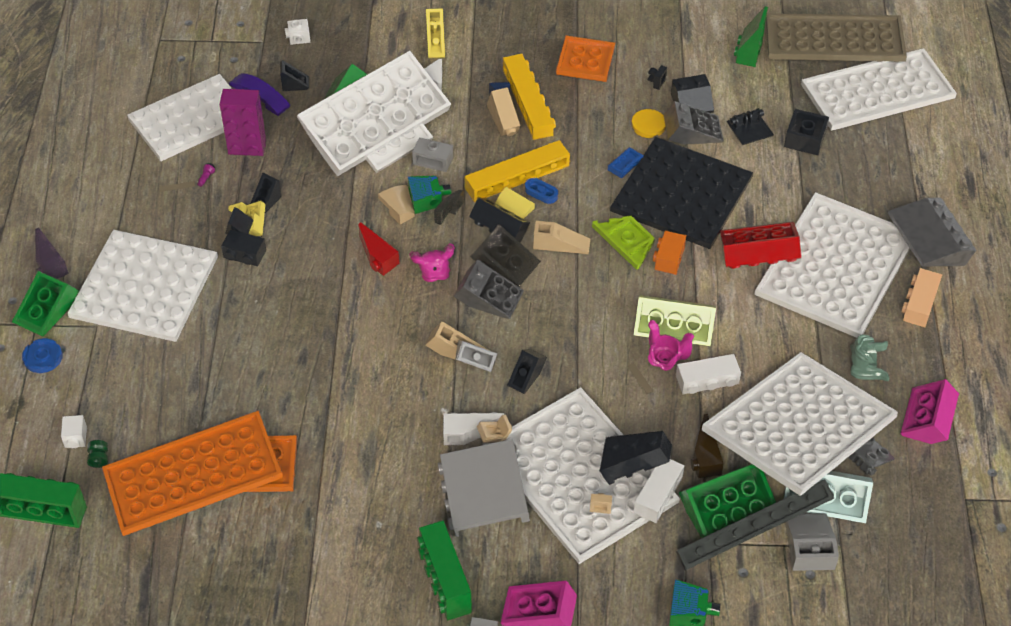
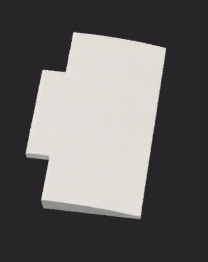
[297,51,451,176]

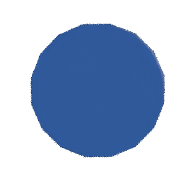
[22,338,63,373]

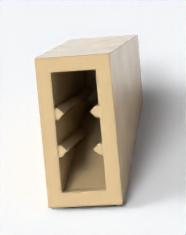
[487,87,520,136]

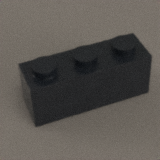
[469,197,530,244]

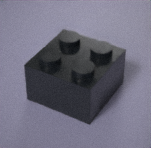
[784,109,829,156]

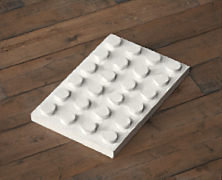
[127,74,232,161]

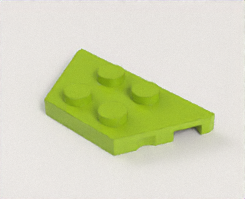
[592,216,655,270]

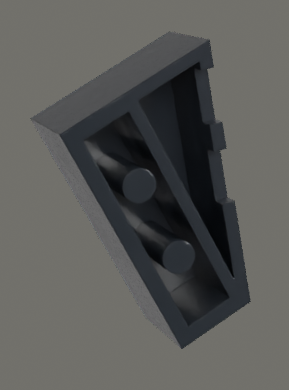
[599,431,672,485]

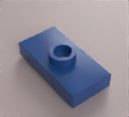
[607,147,644,179]

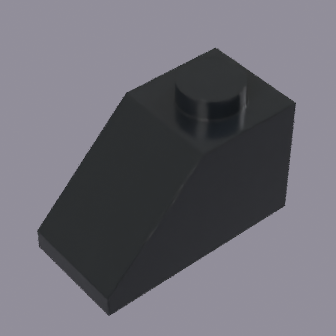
[507,349,547,394]

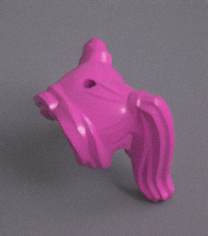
[409,243,455,282]
[648,320,694,371]

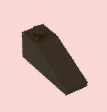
[691,414,724,479]

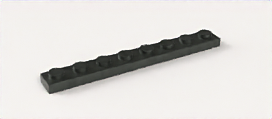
[676,480,834,570]

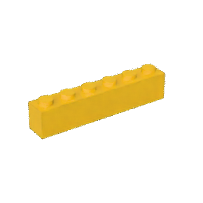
[503,54,556,140]
[464,140,570,203]

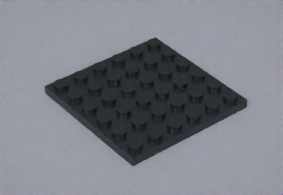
[610,137,753,249]

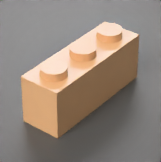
[902,268,942,327]

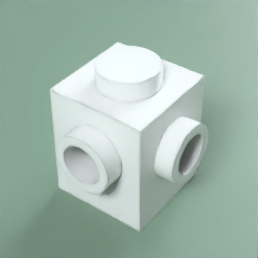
[285,19,310,45]

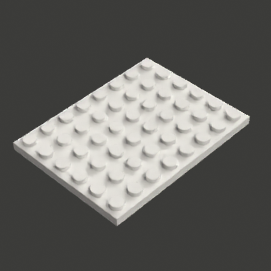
[754,192,910,338]
[702,352,898,496]
[483,387,680,564]

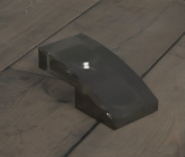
[434,190,463,225]

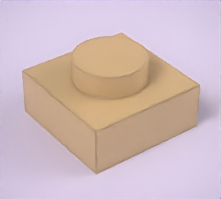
[590,493,612,514]

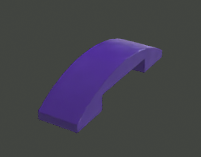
[229,73,290,116]

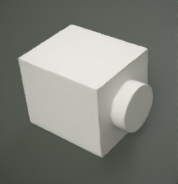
[61,415,87,448]

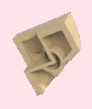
[378,185,415,225]

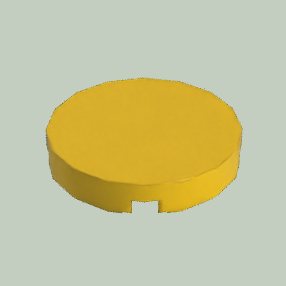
[631,109,666,138]

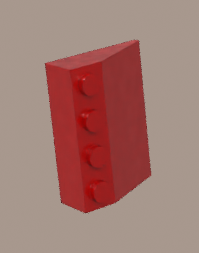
[720,221,801,269]

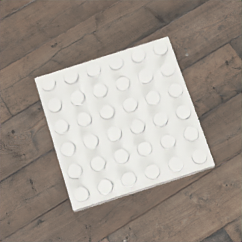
[68,230,218,342]

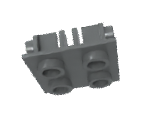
[848,437,895,476]

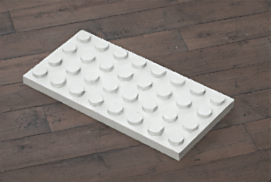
[801,48,957,131]

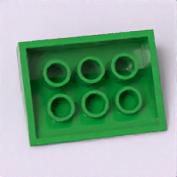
[679,464,776,538]

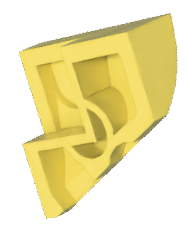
[496,187,535,219]
[228,201,265,236]

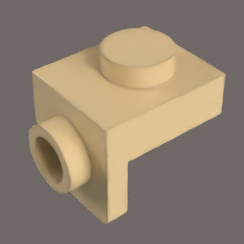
[477,415,512,443]

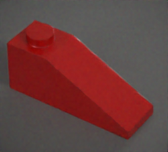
[358,222,400,276]

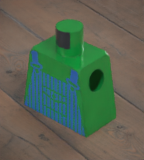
[408,176,451,214]
[669,580,721,626]

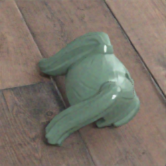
[850,334,890,381]

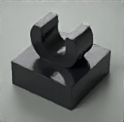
[647,65,667,90]

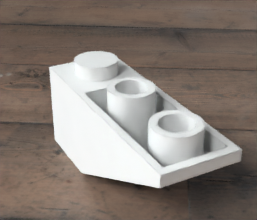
[443,412,504,445]

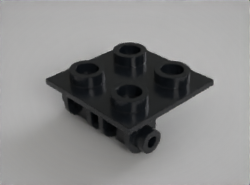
[727,108,774,145]

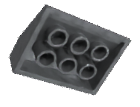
[888,198,976,267]

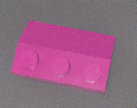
[901,379,959,444]

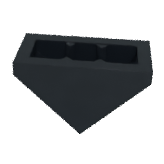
[280,60,309,91]
[250,172,281,213]
[225,207,254,234]

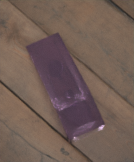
[35,227,69,279]

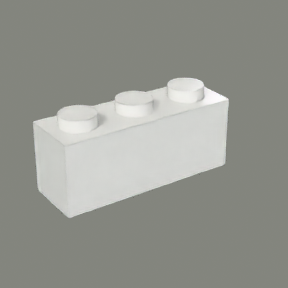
[676,354,741,395]
[632,459,685,523]

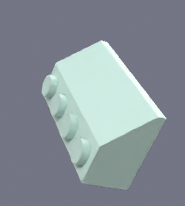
[784,471,873,523]

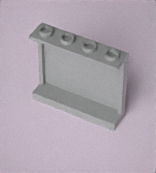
[438,439,530,537]

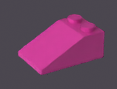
[501,580,577,626]

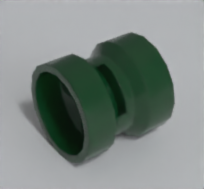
[87,440,108,468]

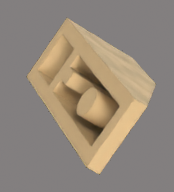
[425,321,490,360]

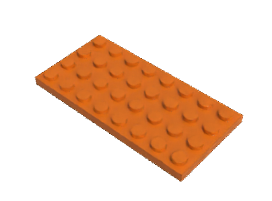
[102,411,283,536]

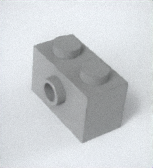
[412,137,453,172]

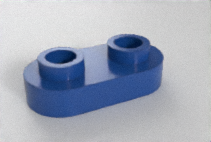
[525,178,558,204]

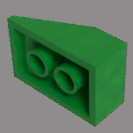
[734,6,768,67]
[12,271,79,337]

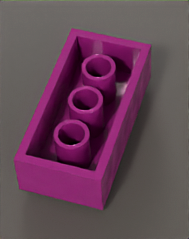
[220,89,266,156]

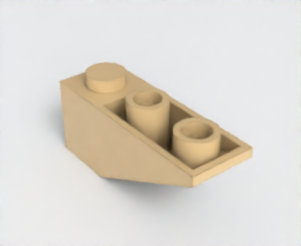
[533,221,590,254]

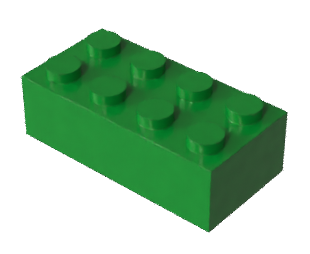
[0,473,87,528]
[417,520,472,621]

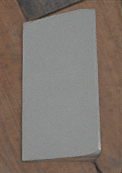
[455,340,497,372]

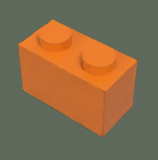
[653,231,687,275]

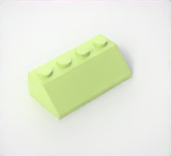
[634,295,716,346]

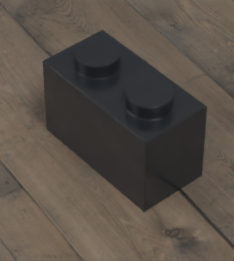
[221,230,266,267]

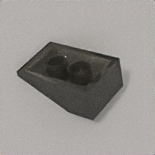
[470,225,541,287]

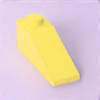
[426,8,445,58]

